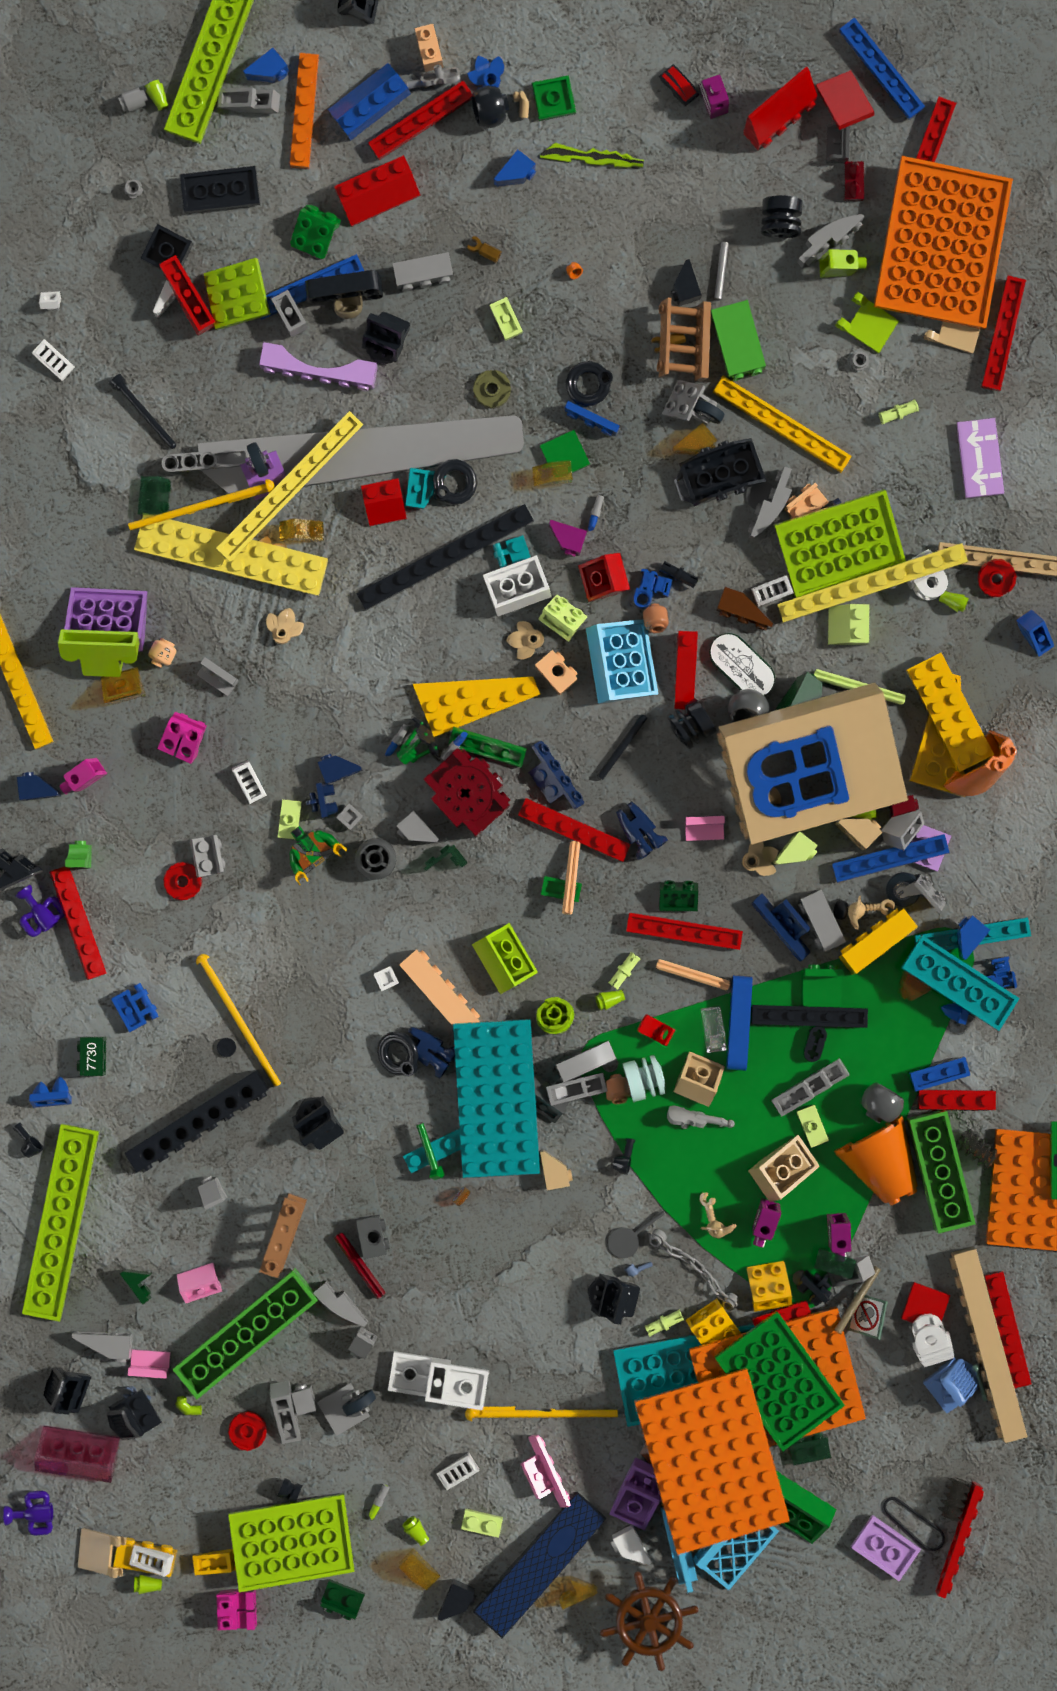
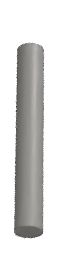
[714,242,729,300]

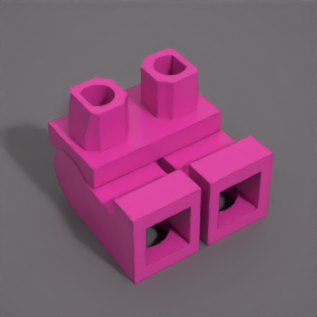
[157,712,207,764]
[216,1589,257,1630]

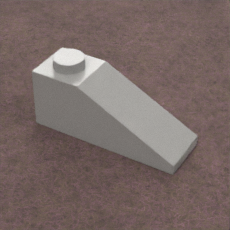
[72,1331,133,1362]
[270,1381,301,1444]

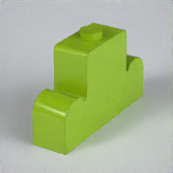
[58,629,140,677]

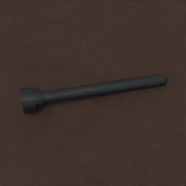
[109,374,176,449]

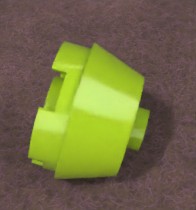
[536,997,574,1035]

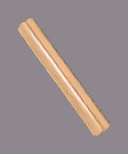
[562,841,580,915]
[656,959,730,990]

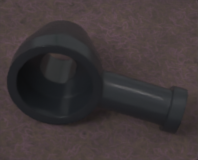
[13,1123,43,1158]
[613,1138,635,1175]

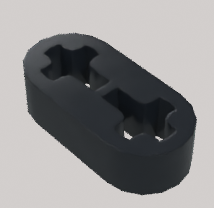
[803,1026,827,1062]

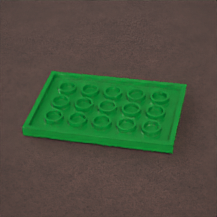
[714,1311,845,1452]

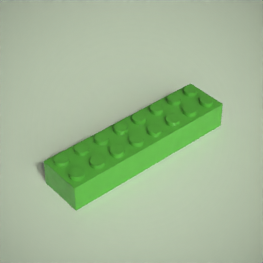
[172,1268,318,1399]

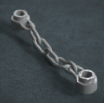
[650,1229,740,1311]

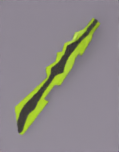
[540,143,644,168]

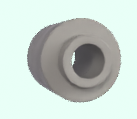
[118,87,148,112]

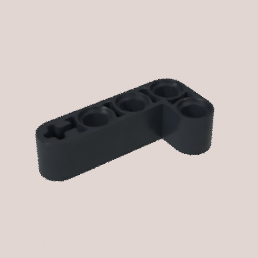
[305,270,383,303]

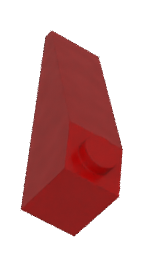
[159,255,215,336]
[674,631,698,710]

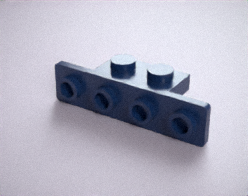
[528,741,585,809]
[751,894,811,962]

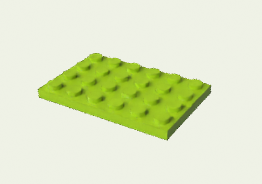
[774,489,906,598]
[228,1493,355,1592]

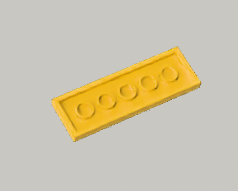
[906,653,994,772]

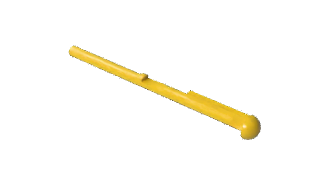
[128,479,275,531]
[196,954,281,1087]
[465,1407,618,1422]

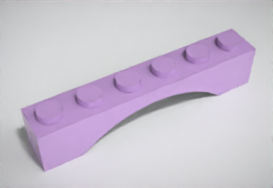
[259,342,377,391]

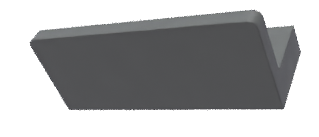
[534,1073,569,1123]

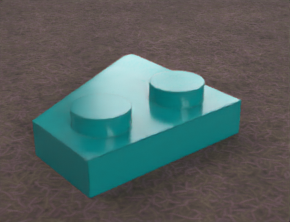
[404,468,446,509]

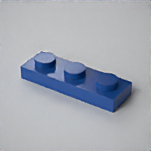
[565,401,620,436]
[909,1056,970,1092]

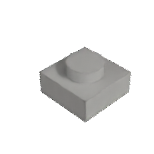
[336,804,364,830]

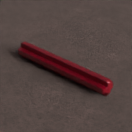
[334,1232,385,1299]

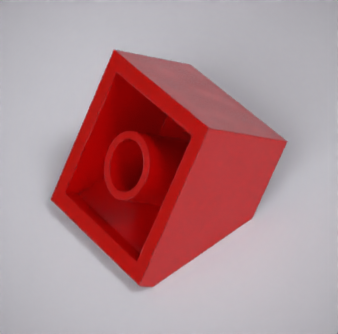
[361,478,407,527]
[578,553,630,602]

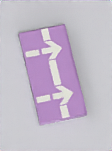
[956,418,1004,499]

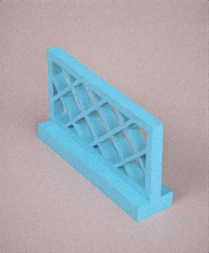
[660,1506,698,1593]
[693,1526,779,1590]

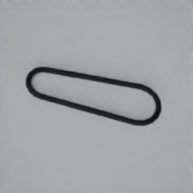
[883,1497,945,1551]

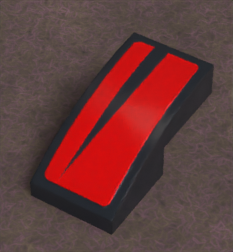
[659,64,700,107]

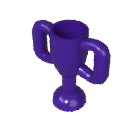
[15,884,64,937]
[3,1490,53,1536]

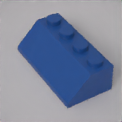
[328,63,411,140]

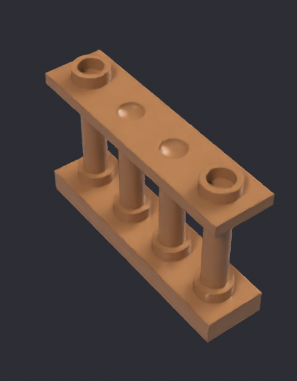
[657,297,711,382]
[259,1193,307,1278]

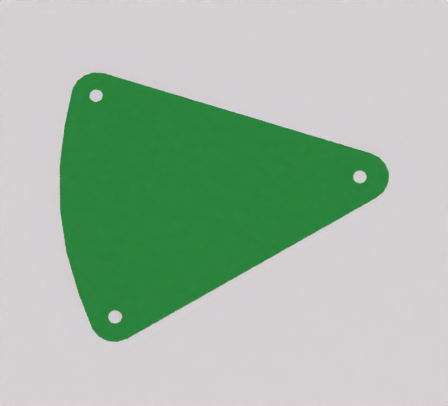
[581,927,975,1308]

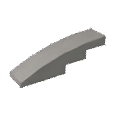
[771,1058,850,1117]

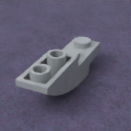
[797,214,864,268]
[747,467,792,539]

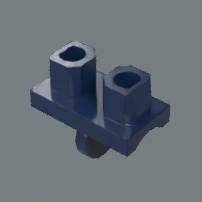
[305,783,338,818]

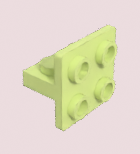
[538,595,587,642]

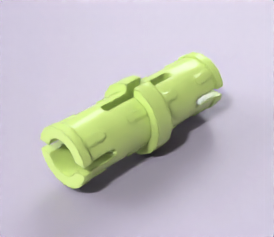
[879,400,919,424]
[608,952,640,990]
[645,1309,685,1337]

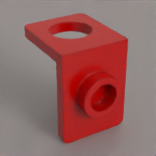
[637,1014,675,1046]

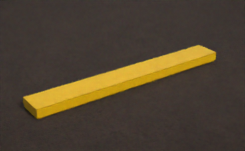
[712,376,852,473]

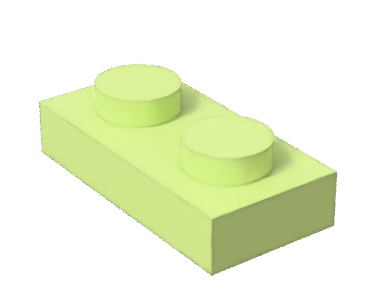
[490,297,523,341]
[461,1509,503,1538]

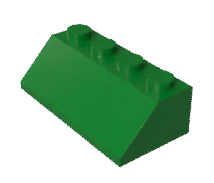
[776,1471,837,1544]

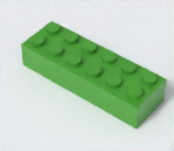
[906,1109,976,1234]

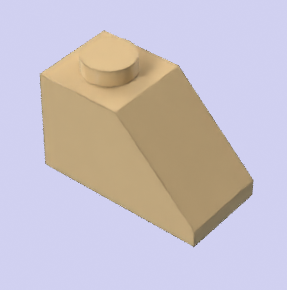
[540,1150,573,1190]

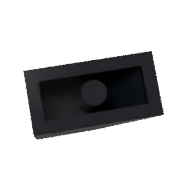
[671,259,702,306]
[437,1579,476,1621]

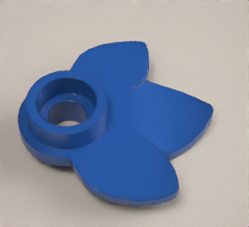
[468,56,504,87]

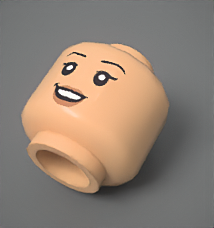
[148,638,177,668]

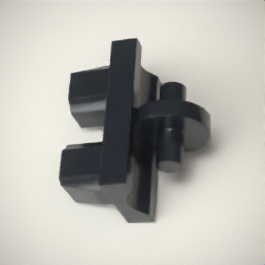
[796,1269,832,1306]

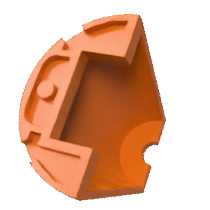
[943,730,1017,796]
[834,1115,918,1206]

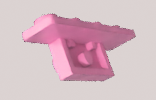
[520,1435,571,1508]

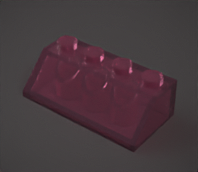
[34,1426,120,1483]

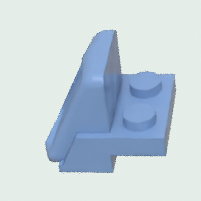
[923,1357,978,1414]

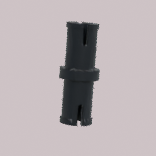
[659,561,699,589]

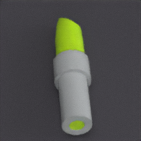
[369,1484,390,1520]

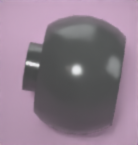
[727,689,770,723]
[355,838,397,880]
[862,1082,904,1123]

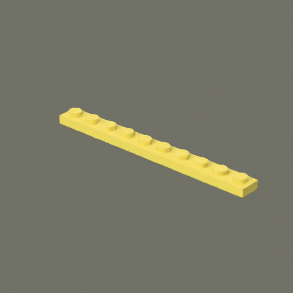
[216,411,363,562]
[778,543,968,623]

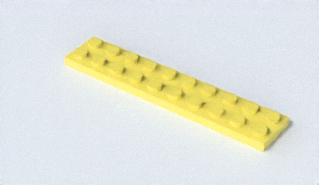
[134,513,328,596]

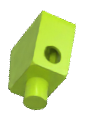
[819,249,867,278]

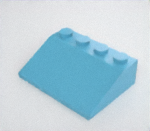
[586,619,658,704]

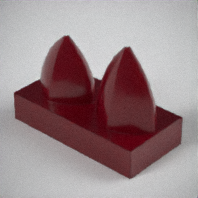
[844,161,864,201]

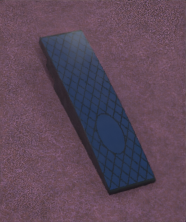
[473,1492,606,1638]

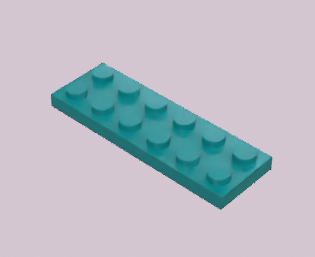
[901,935,1020,1031]

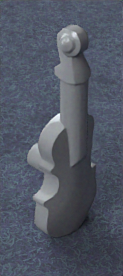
[404,64,461,89]
[667,1106,735,1129]

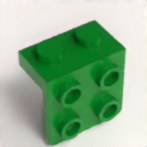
[290,205,341,259]
[802,965,844,1007]

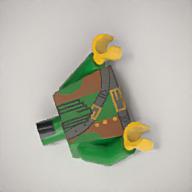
[289,826,347,885]

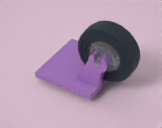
[240,442,286,500]

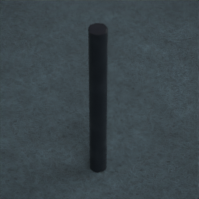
[597,714,647,780]

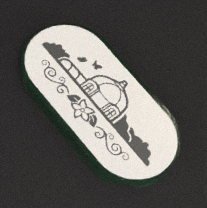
[709,633,775,696]

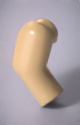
[513,91,529,118]

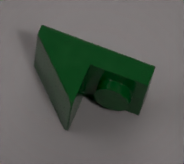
[120,1269,152,1305]

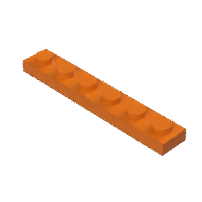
[290,53,319,169]

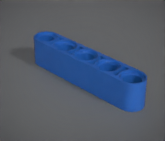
[727,975,753,1071]

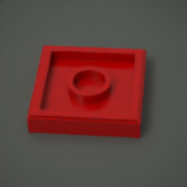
[901,1281,951,1326]

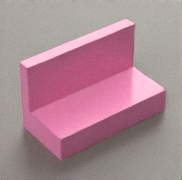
[685,816,725,841]
[177,1263,222,1303]
[128,1349,171,1379]

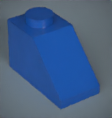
[243,48,289,83]
[494,149,536,187]
[1016,610,1054,657]
[957,915,990,960]

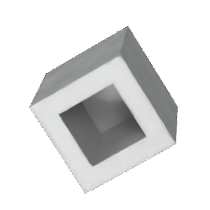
[291,1383,317,1416]

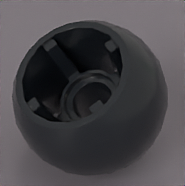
[471,85,509,128]

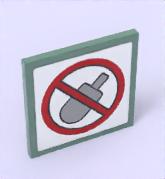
[848,1292,888,1340]

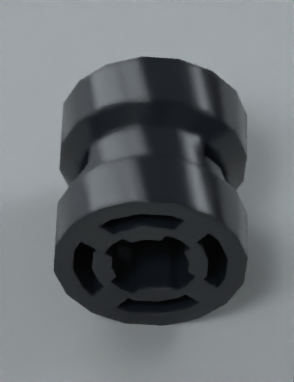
[277,1478,303,1503]

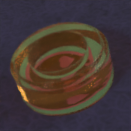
[452,1187,470,1206]

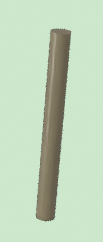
[834,1266,881,1334]

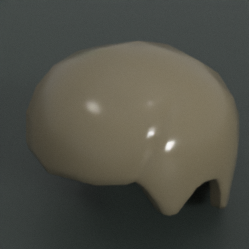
[334,296,363,319]

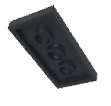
[180,166,260,214]

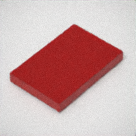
[816,70,874,130]

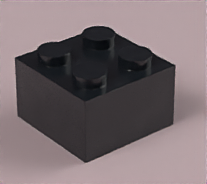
[140,224,193,271]

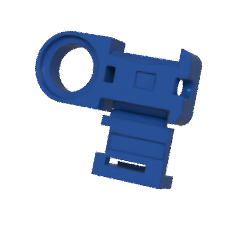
[634,569,673,609]
[986,956,1017,988]

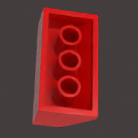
[334,155,421,227]

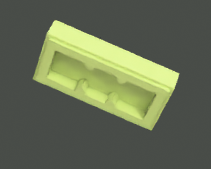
[278,799,302,840]
[796,1105,829,1148]

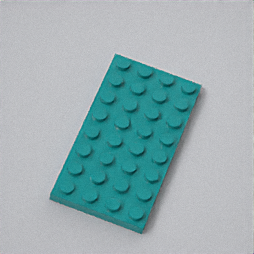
[453,1019,540,1178]
[613,1324,755,1427]

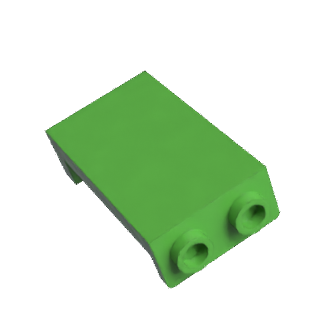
[711,300,766,381]

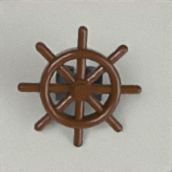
[600,1572,699,1671]

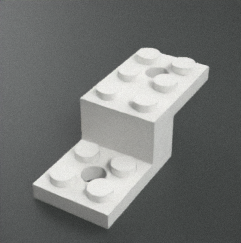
[388,1351,489,1410]

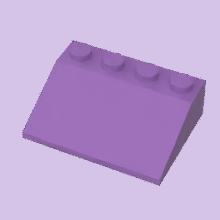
[64,587,148,651]

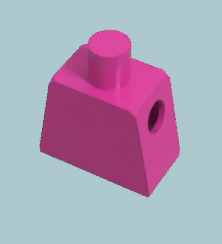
[60,758,107,794]

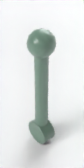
[972,1364,987,1401]

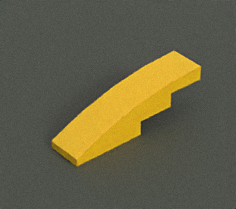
[192,1549,236,1575]

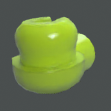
[175,1396,202,1415]

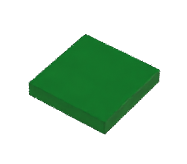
[532,75,576,121]
[540,430,590,481]

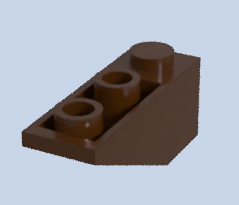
[716,587,773,631]

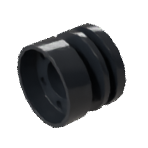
[761,195,803,239]
[667,698,717,749]

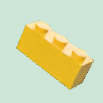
[113,1537,177,1577]

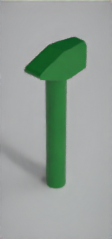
[416,1123,444,1180]

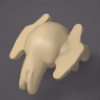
[848,896,895,930]
[700,1192,736,1238]

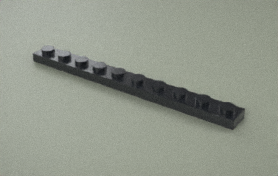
[356,504,534,611]

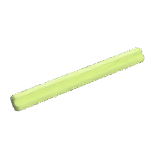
[813,669,906,705]

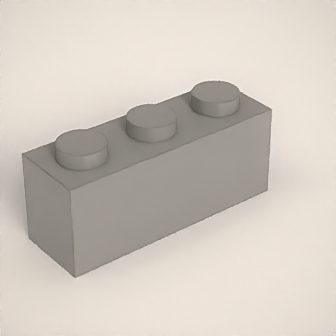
[393,252,454,292]
[798,890,846,952]

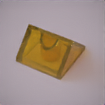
[101,667,146,706]

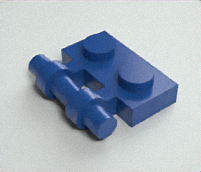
[111,983,159,1033]

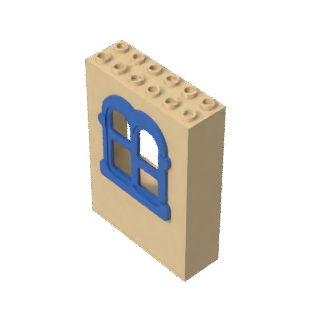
[717,683,908,845]

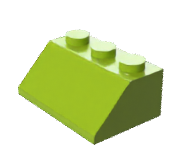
[472,923,538,994]

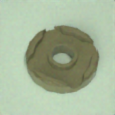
[473,370,511,409]

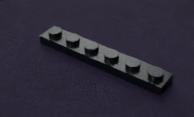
[751,1005,868,1028]

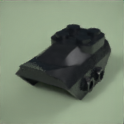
[674,438,766,507]

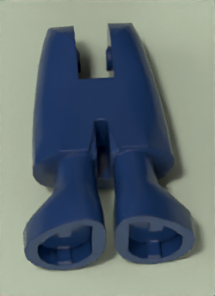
[616,801,668,860]
[404,1026,455,1079]

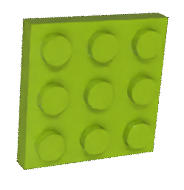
[203,258,270,330]

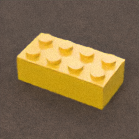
[838,908,918,975]

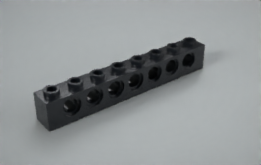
[124,1070,269,1173]

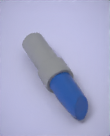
[588,495,604,531]
[385,724,410,756]
[441,732,468,761]

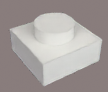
[39,291,61,310]
[374,966,399,991]

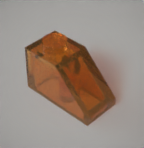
[899,970,931,1001]

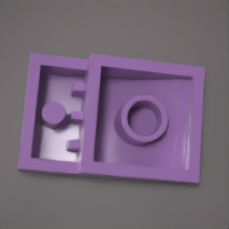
[609,1457,661,1531]

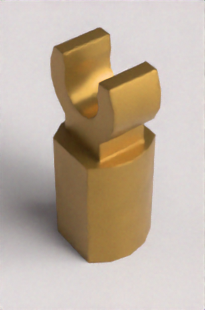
[467,236,502,263]
[651,333,686,353]

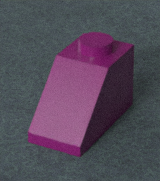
[549,520,587,557]

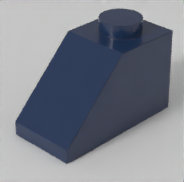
[318,754,363,784]
[17,772,61,801]

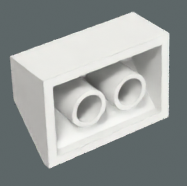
[483,555,551,617]

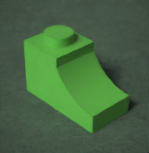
[65,841,92,868]

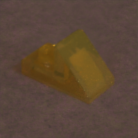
[559,1576,598,1610]

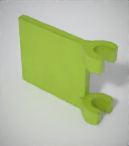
[835,292,899,353]

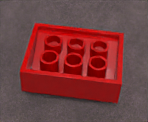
[743,66,817,150]

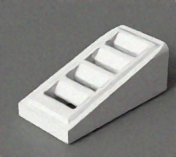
[153,280,176,318]
[32,339,75,381]
[751,575,794,607]
[232,760,267,804]
[436,1452,479,1490]
[129,1545,174,1577]

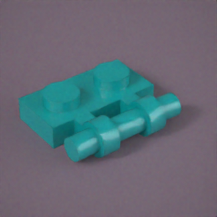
[493,535,531,568]

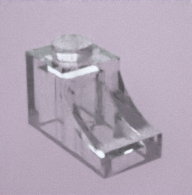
[701,1006,726,1053]

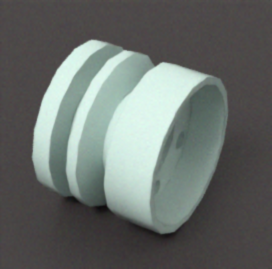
[623,1055,665,1102]

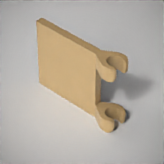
[924,321,980,354]
[78,1528,126,1578]

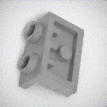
[197,657,239,696]
[190,835,225,878]

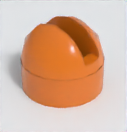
[566,262,583,279]

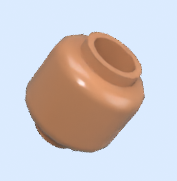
[643,603,669,633]
[605,1074,631,1104]

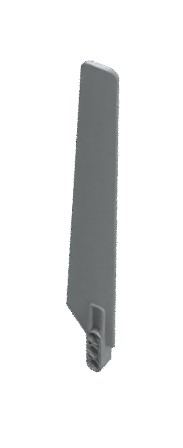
[161,415,524,494]

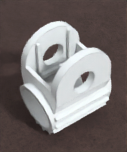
[907,549,948,601]
[912,1314,954,1367]

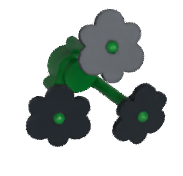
[397,717,441,764]

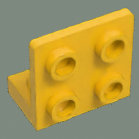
[747,1261,792,1312]
[686,1298,741,1345]

